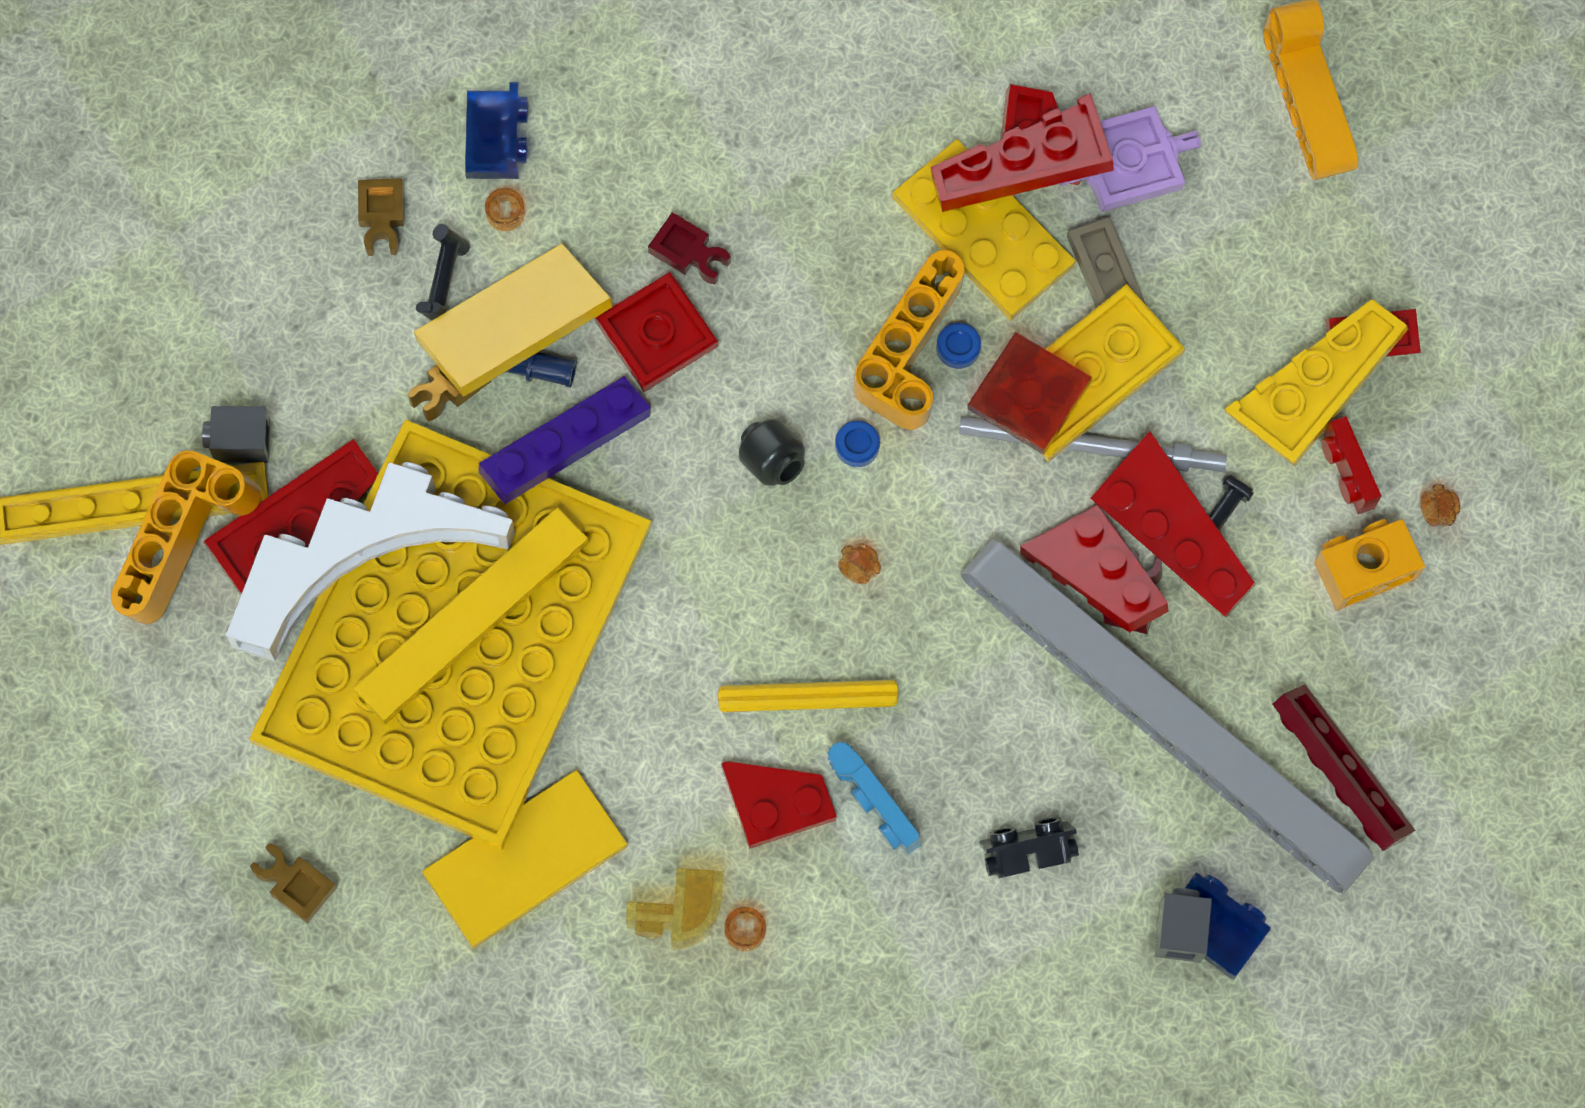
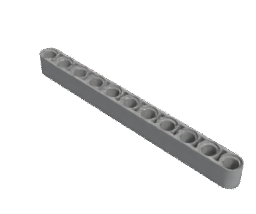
[961,539,1374,894]

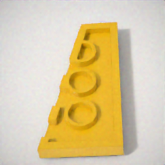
[1224,299,1408,467]

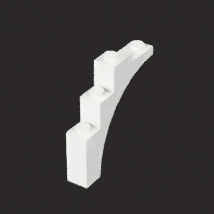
[226,462,515,661]

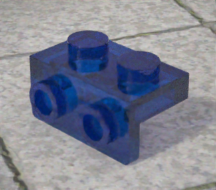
[465,82,528,179]
[1185,872,1271,980]

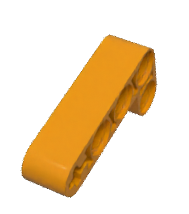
[1263,0,1358,181]
[853,250,965,430]
[111,450,261,624]

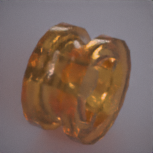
[485,188,525,232]
[724,907,766,952]

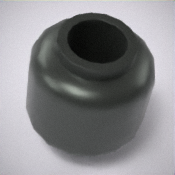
[739,419,805,486]

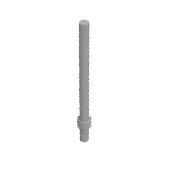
[959,416,1227,472]

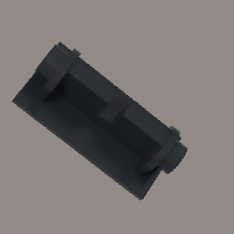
[979,817,1079,879]

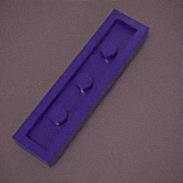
[478,376,651,504]

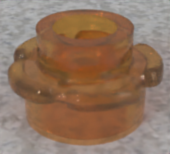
[1420,483,1460,527]
[838,543,881,584]

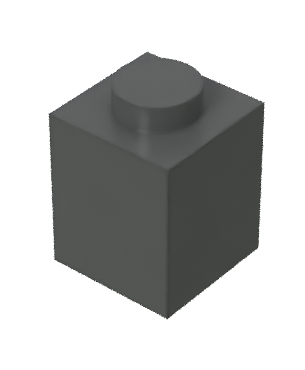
[202,406,270,463]
[1154,888,1212,963]

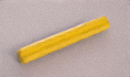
[718,680,899,712]

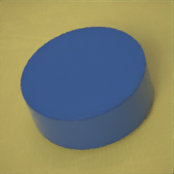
[936,323,981,369]
[835,421,880,467]

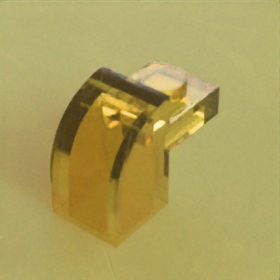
[626,868,724,950]

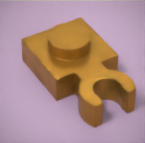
[358,179,404,256]
[408,365,492,421]
[250,843,337,924]

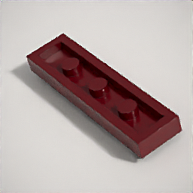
[1272,684,1416,851]

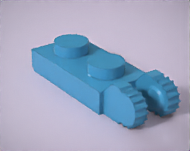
[827,741,922,855]

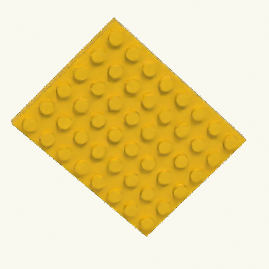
[249,419,652,850]

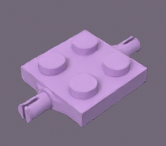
[1060,106,1201,212]

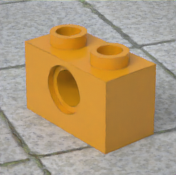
[1314,519,1426,611]

